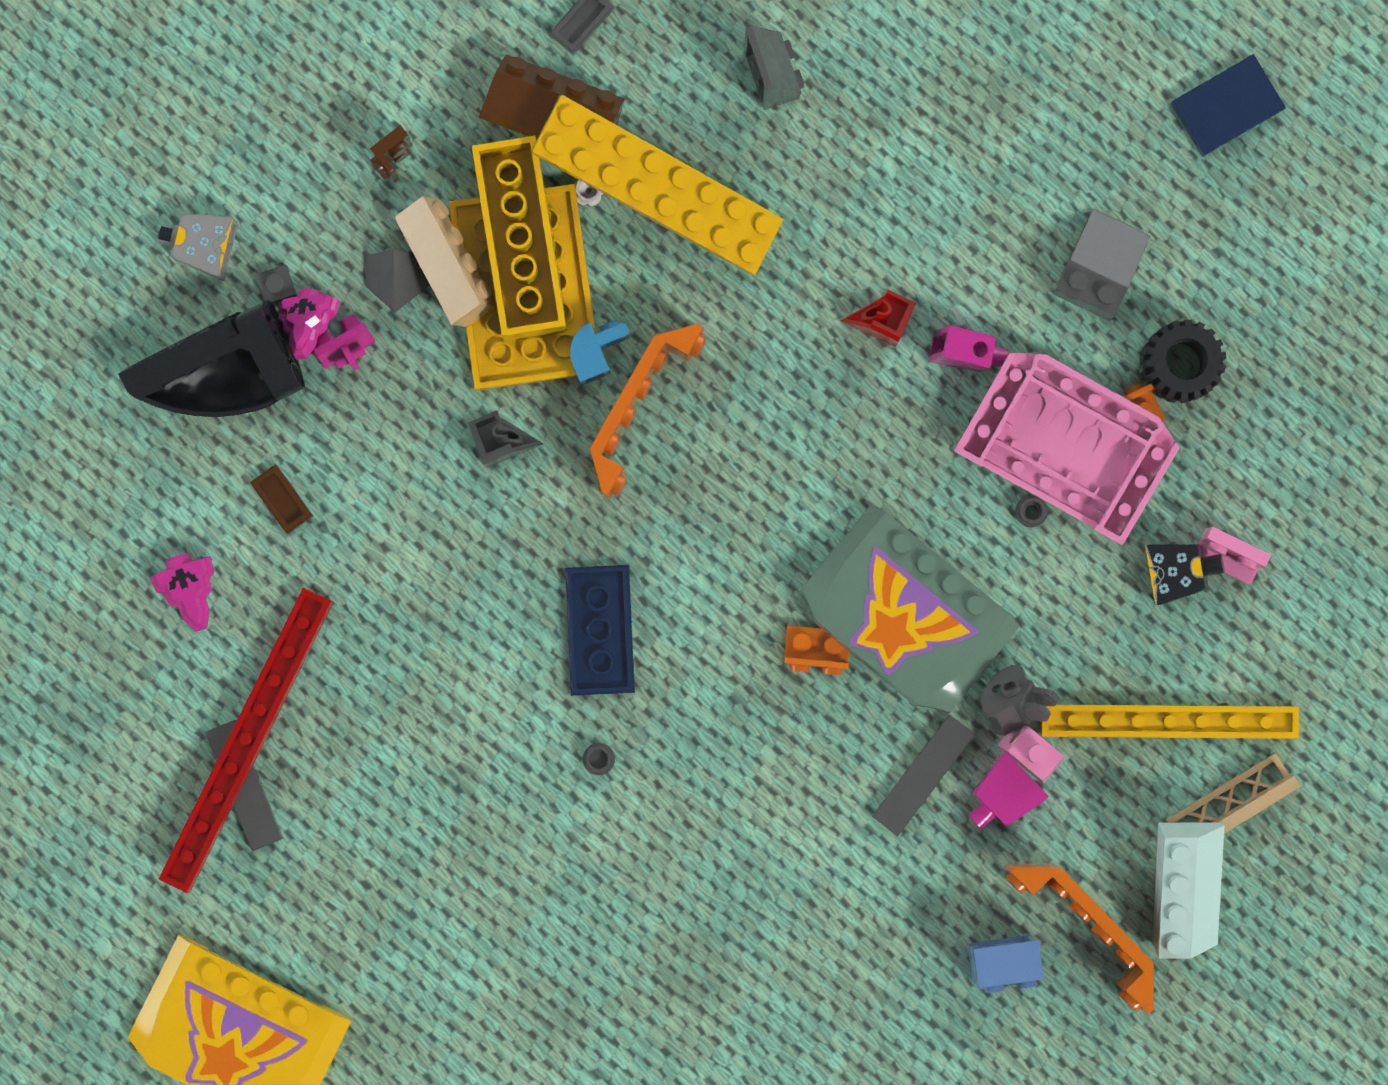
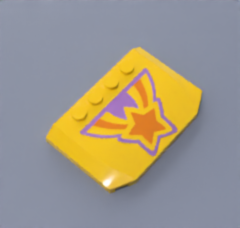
[128,934,353,1085]

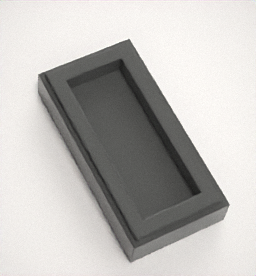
[549,0,615,56]

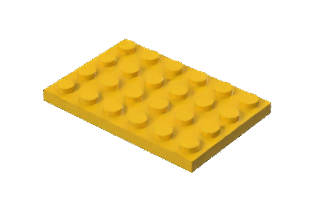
[449,184,596,391]

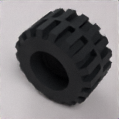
[1140,319,1226,404]

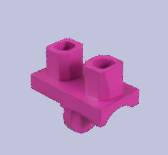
[313,314,375,371]

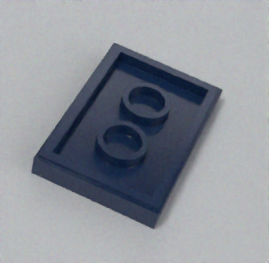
[1170,54,1286,157]

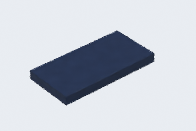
[565,565,635,696]

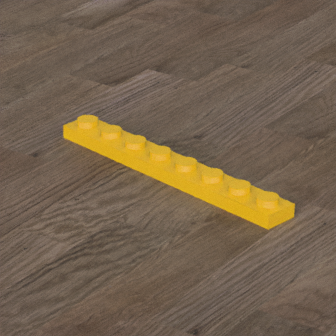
[1040,705,1299,739]

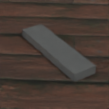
[872,715,975,836]
[205,720,284,851]

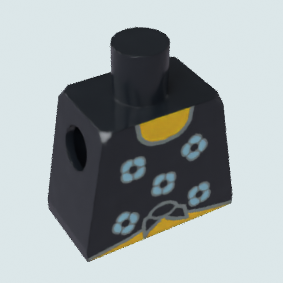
[1145,544,1225,606]

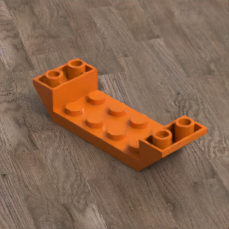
[590,324,706,500]
[1004,863,1154,1014]

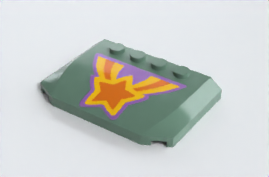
[800,504,1020,713]

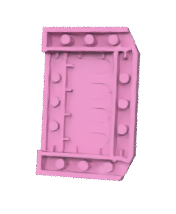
[954,352,1180,545]

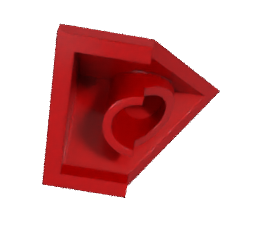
[840,290,916,347]

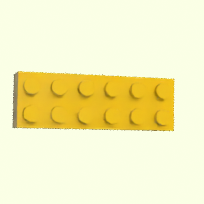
[472,136,568,341]

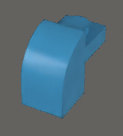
[570,320,630,386]

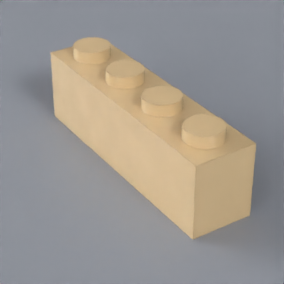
[394,196,496,327]

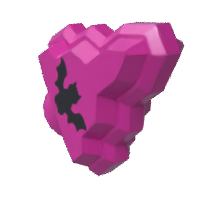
[278,288,340,360]
[150,553,215,632]

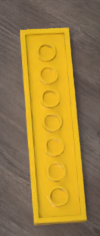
[530,95,783,276]

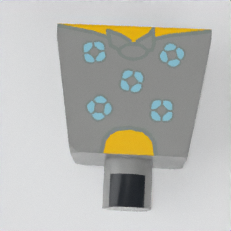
[158,214,238,281]

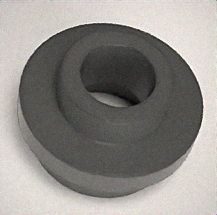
[1015,495,1048,528]

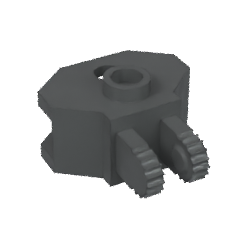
[980,665,1059,736]

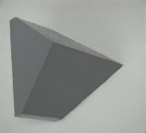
[365,249,430,313]
[468,410,544,468]

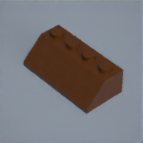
[479,54,625,139]

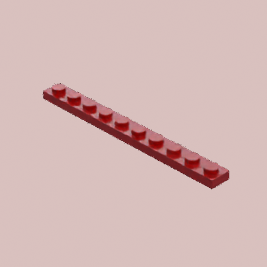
[158,588,334,894]

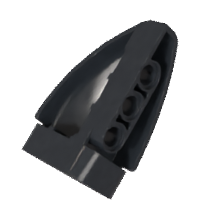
[118,300,305,417]

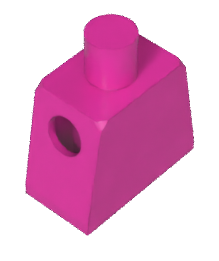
[928,325,1009,372]
[969,751,1049,830]

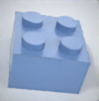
[967,935,1044,993]

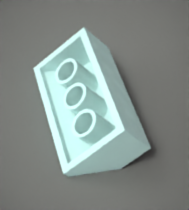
[1153,823,1225,959]

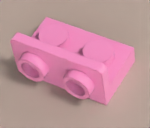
[1198,527,1271,584]

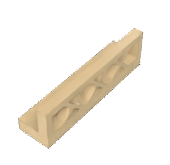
[1166,753,1301,834]

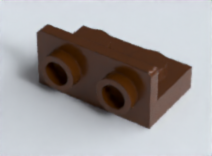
[370,125,413,183]

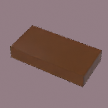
[250,464,314,534]

